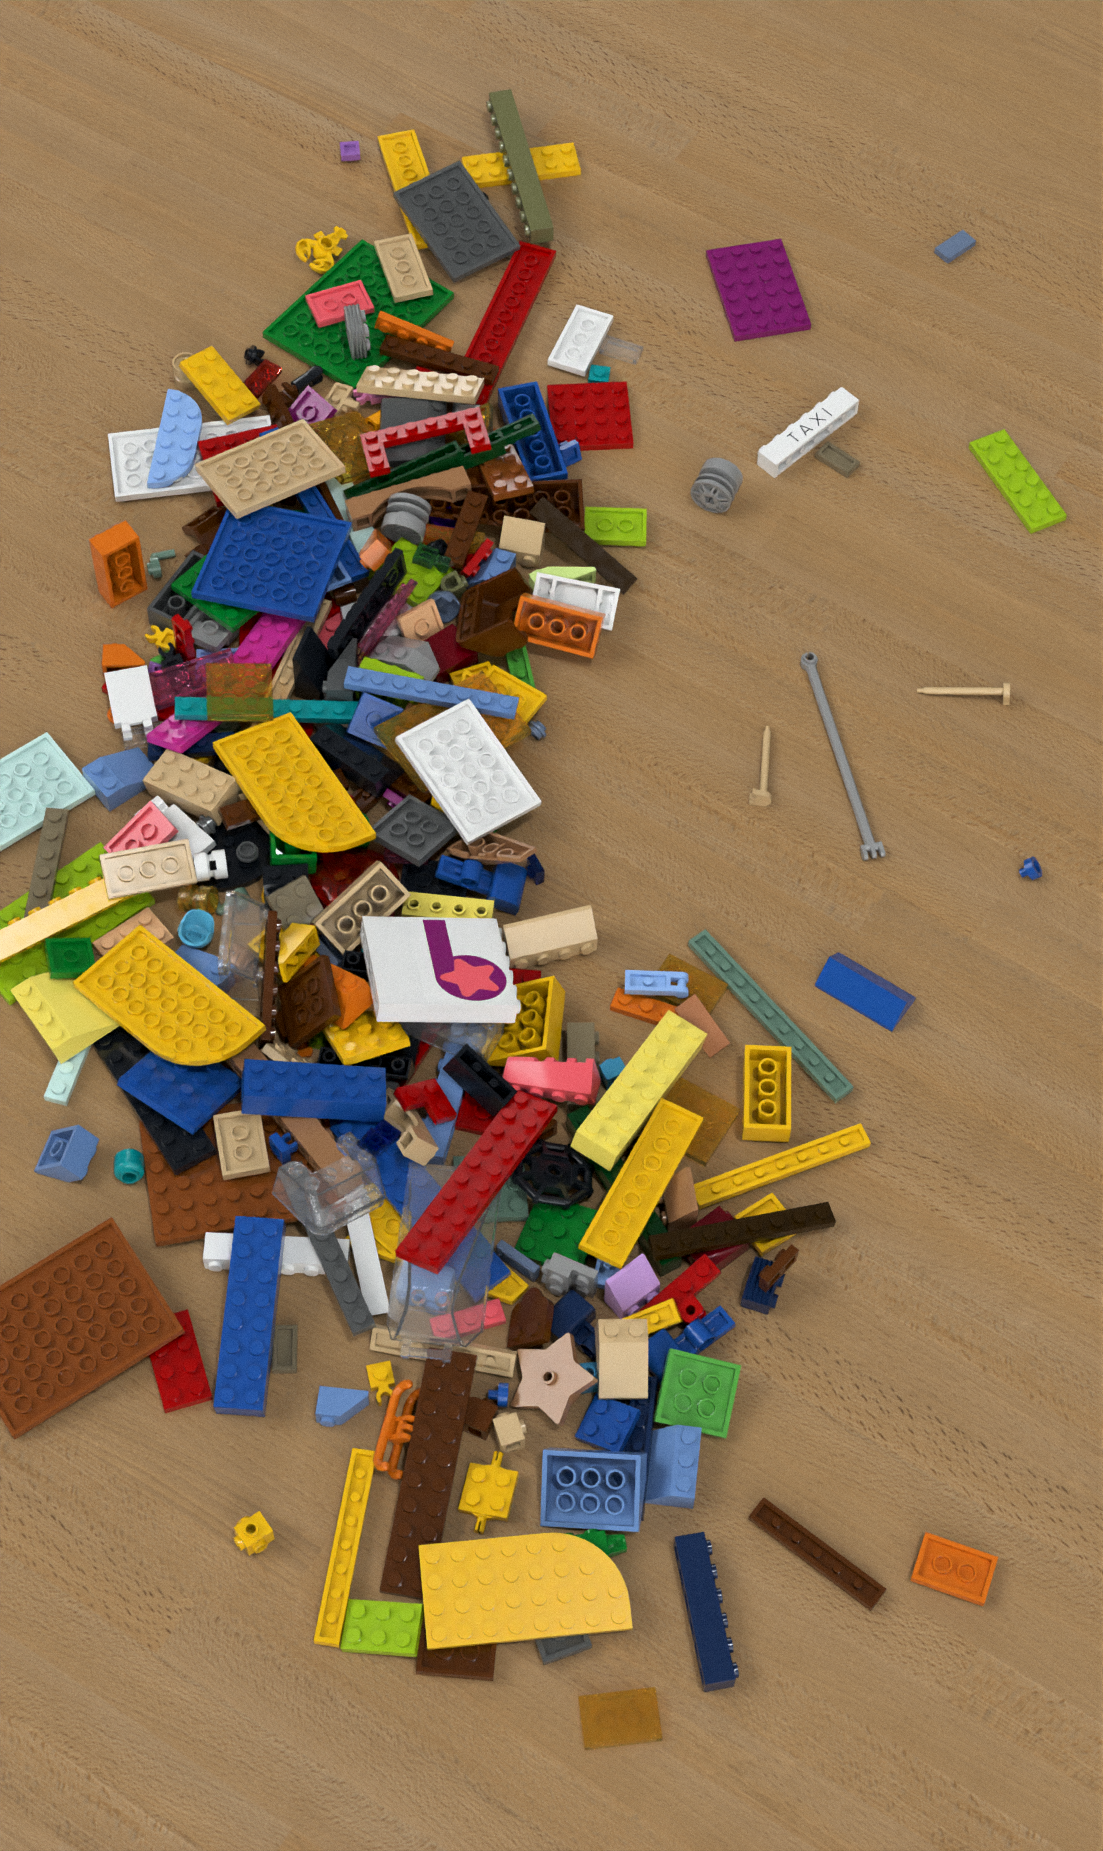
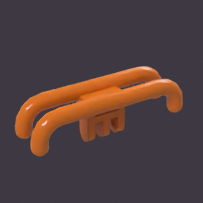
[373,1379,420,1480]

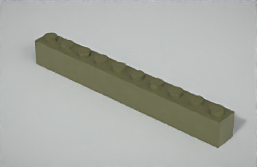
[486,89,554,244]

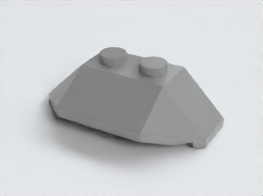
[358,635,440,682]

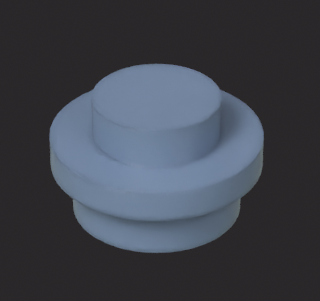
[527,720,546,740]

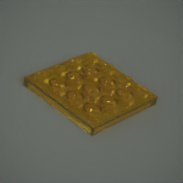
[308,411,392,485]

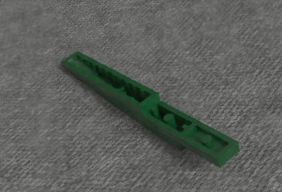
[343,413,542,499]

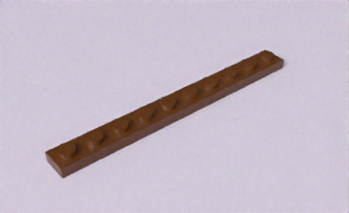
[262,384,344,521]

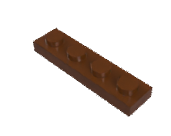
[443,490,488,569]

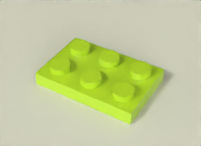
[584,507,647,546]
[340,1599,424,1657]

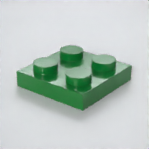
[44,937,95,979]

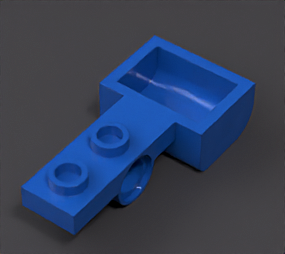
[435,855,528,916]
[648,1305,735,1385]

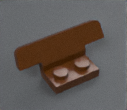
[182,506,226,558]

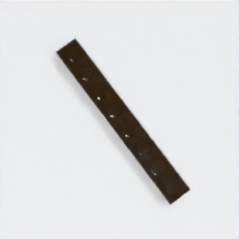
[647,1202,836,1261]

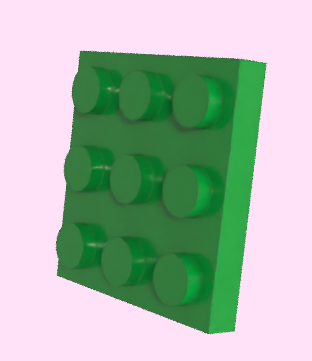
[515,1194,598,1266]

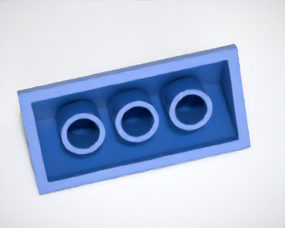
[815,952,916,1032]

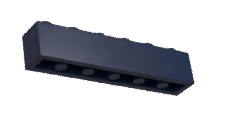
[673,1532,739,1692]

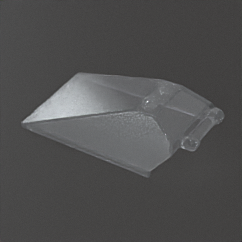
[386,1162,502,1363]

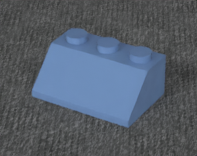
[646,1425,702,1509]

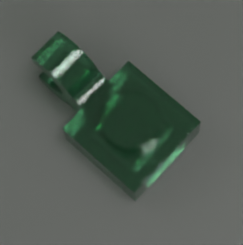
[412,543,451,574]

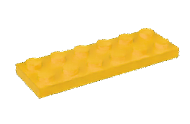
[462,142,581,188]

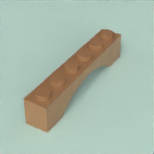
[345,466,472,532]

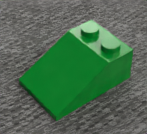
[269,830,317,874]

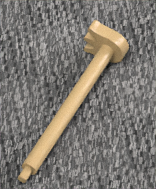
[917,683,1010,705]
[749,726,772,806]

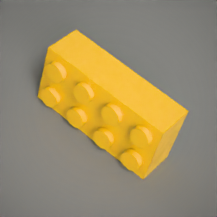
[742,1045,791,1142]

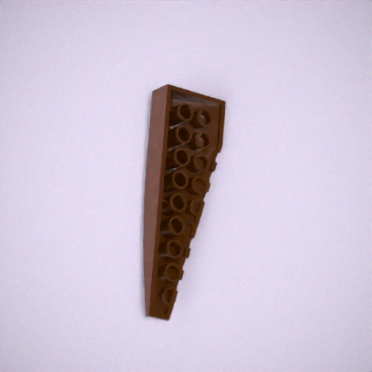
[424,479,585,533]

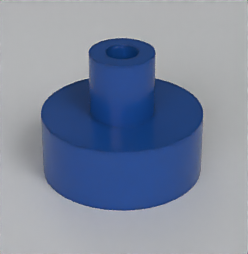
[1019,856,1042,880]
[488,1383,509,1408]

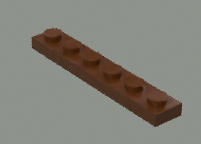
[380,335,499,386]
[218,768,349,831]
[748,1498,886,1611]

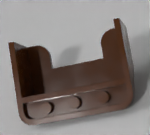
[456,567,533,657]

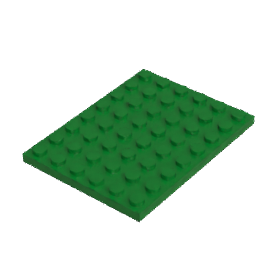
[262,239,454,389]

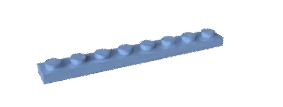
[344,666,519,720]

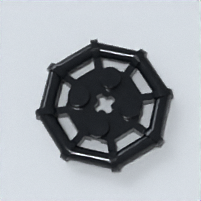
[511,1139,595,1210]

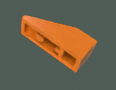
[359,528,392,572]

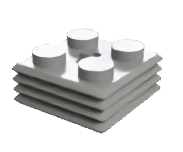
[344,303,371,360]

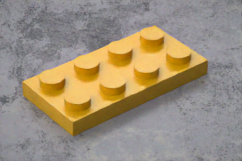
[179,346,261,425]

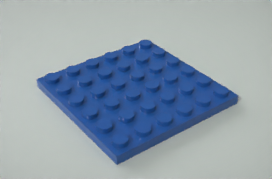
[191,506,352,623]

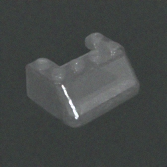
[272,1132,386,1236]

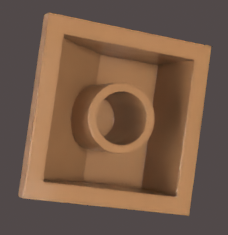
[658,1167,698,1232]

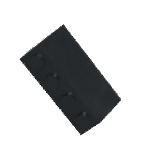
[310,724,406,799]

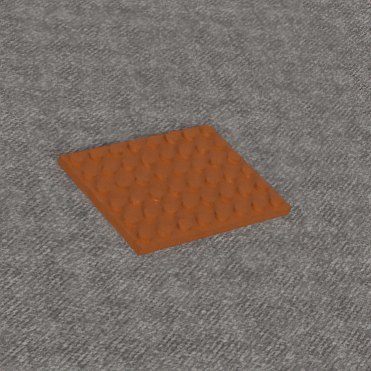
[139,1102,345,1247]
[0,1217,185,1440]

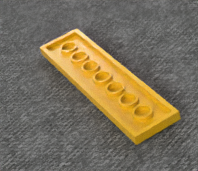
[377,129,430,250]
[578,1098,704,1269]

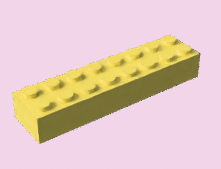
[571,1010,707,1171]

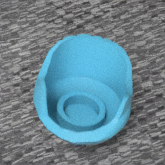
[178,909,214,949]

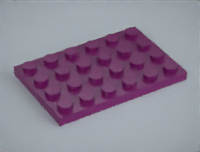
[706,239,811,342]

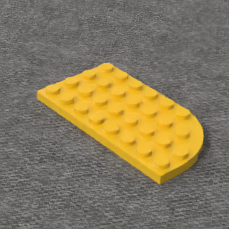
[213,712,376,853]
[73,925,266,1066]
[418,1533,633,1650]

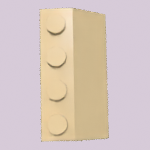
[503,905,598,969]

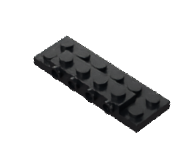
[327,547,407,666]

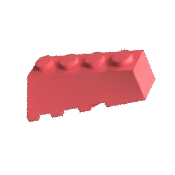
[502,1057,601,1106]

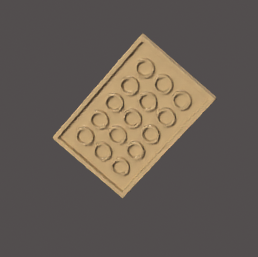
[195,419,346,519]

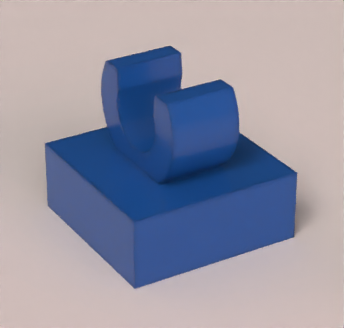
[558,439,582,467]
[269,1132,298,1165]

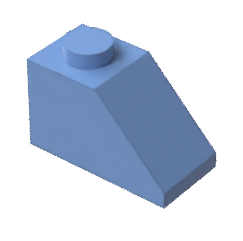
[315,1386,370,1427]

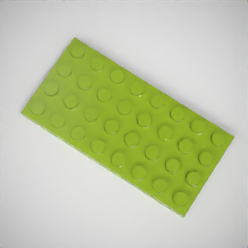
[0,842,155,1005]

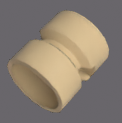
[172,352,196,391]

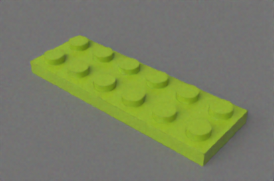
[968,429,1067,534]

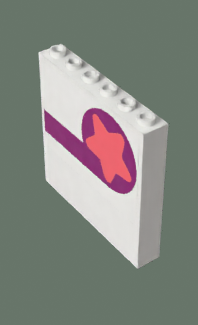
[360,916,521,1023]

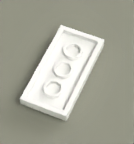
[548,305,613,377]

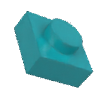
[588,365,611,383]

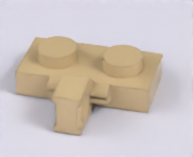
[325,382,361,421]

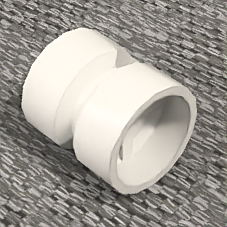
[193,849,228,882]

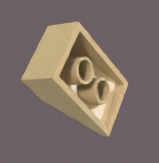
[595,1319,648,1400]

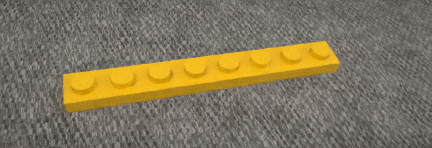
[694,1123,871,1210]
[313,1448,375,1648]

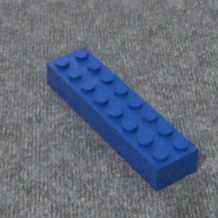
[213,1216,286,1417]

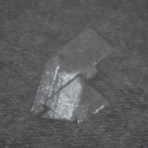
[218,890,269,1001]

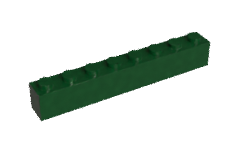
[566,1105,682,1277]

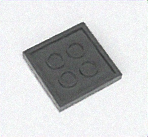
[372,794,458,867]

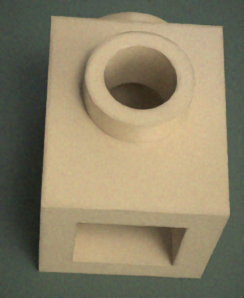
[492,1412,527,1454]

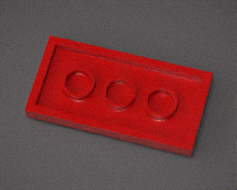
[149,1309,213,1413]

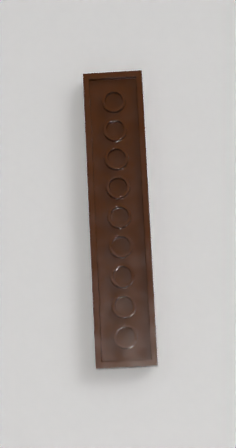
[380,1347,478,1600]

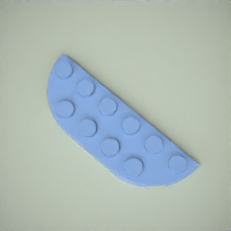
[147,389,203,488]

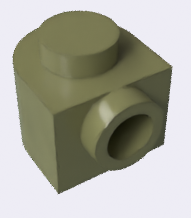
[441,570,469,599]

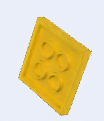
[323,1011,410,1065]

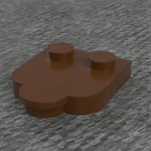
[507,1287,554,1351]

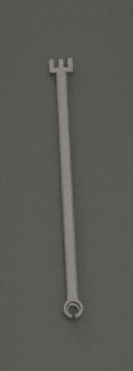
[800,652,886,861]

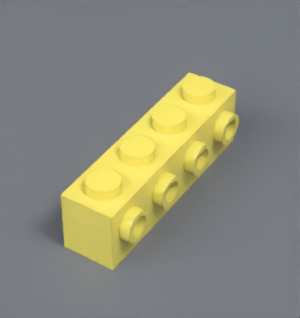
[401,892,494,918]

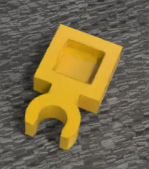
[145,625,177,655]
[366,1360,395,1406]

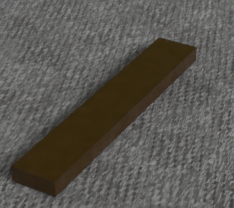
[529,497,637,595]

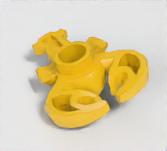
[295,226,348,274]

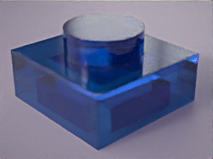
[525,853,545,885]

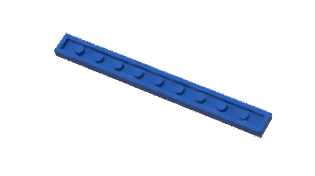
[259,427,369,583]

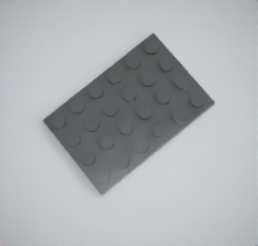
[393,160,520,283]

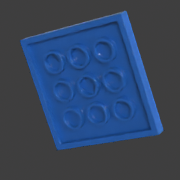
[117,1051,242,1135]

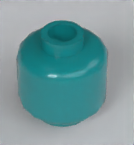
[114,1148,145,1184]

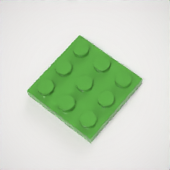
[653,1348,741,1439]

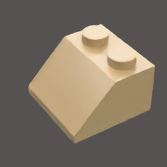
[499,516,545,568]

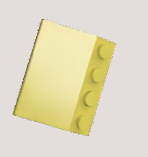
[10,972,119,1064]

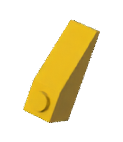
[278,923,320,983]

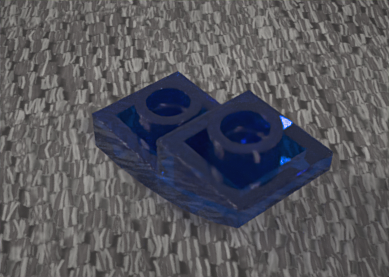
[357,1119,401,1158]

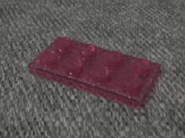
[357,578,418,660]
[149,648,240,711]

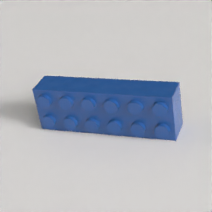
[498,381,568,481]
[241,1059,387,1122]

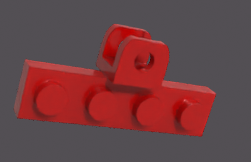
[638,1254,721,1336]

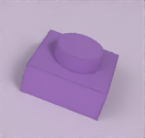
[340,141,360,161]

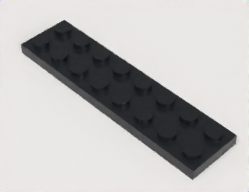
[92,1025,217,1176]

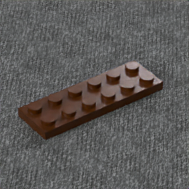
[258,910,281,1050]

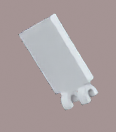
[104,665,158,741]
[134,796,216,863]

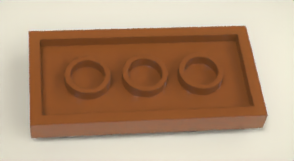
[477,444,534,502]

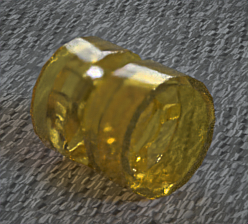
[178,884,219,915]

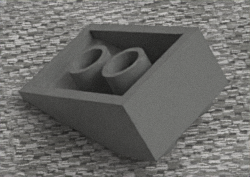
[323,638,359,701]

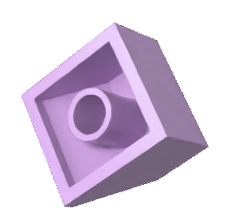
[604,1253,660,1319]

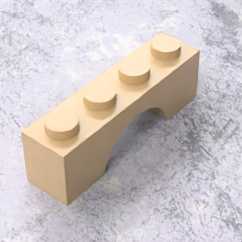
[384,1087,439,1166]

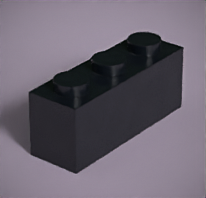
[442,1043,517,1116]

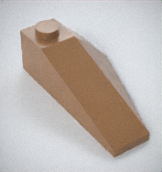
[446,832,537,865]

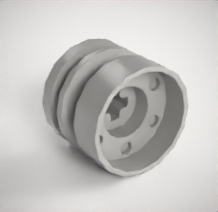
[690,458,743,513]
[381,493,432,545]

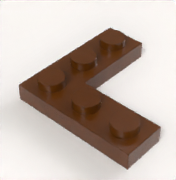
[352,772,432,814]

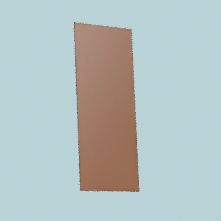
[675,994,730,1058]

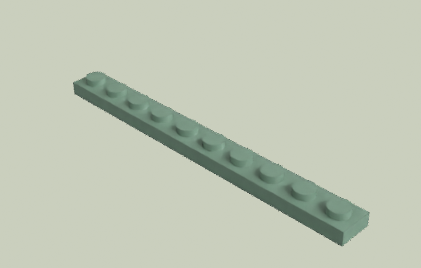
[688,929,854,1104]

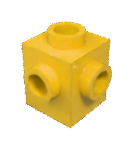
[233,1511,275,1556]

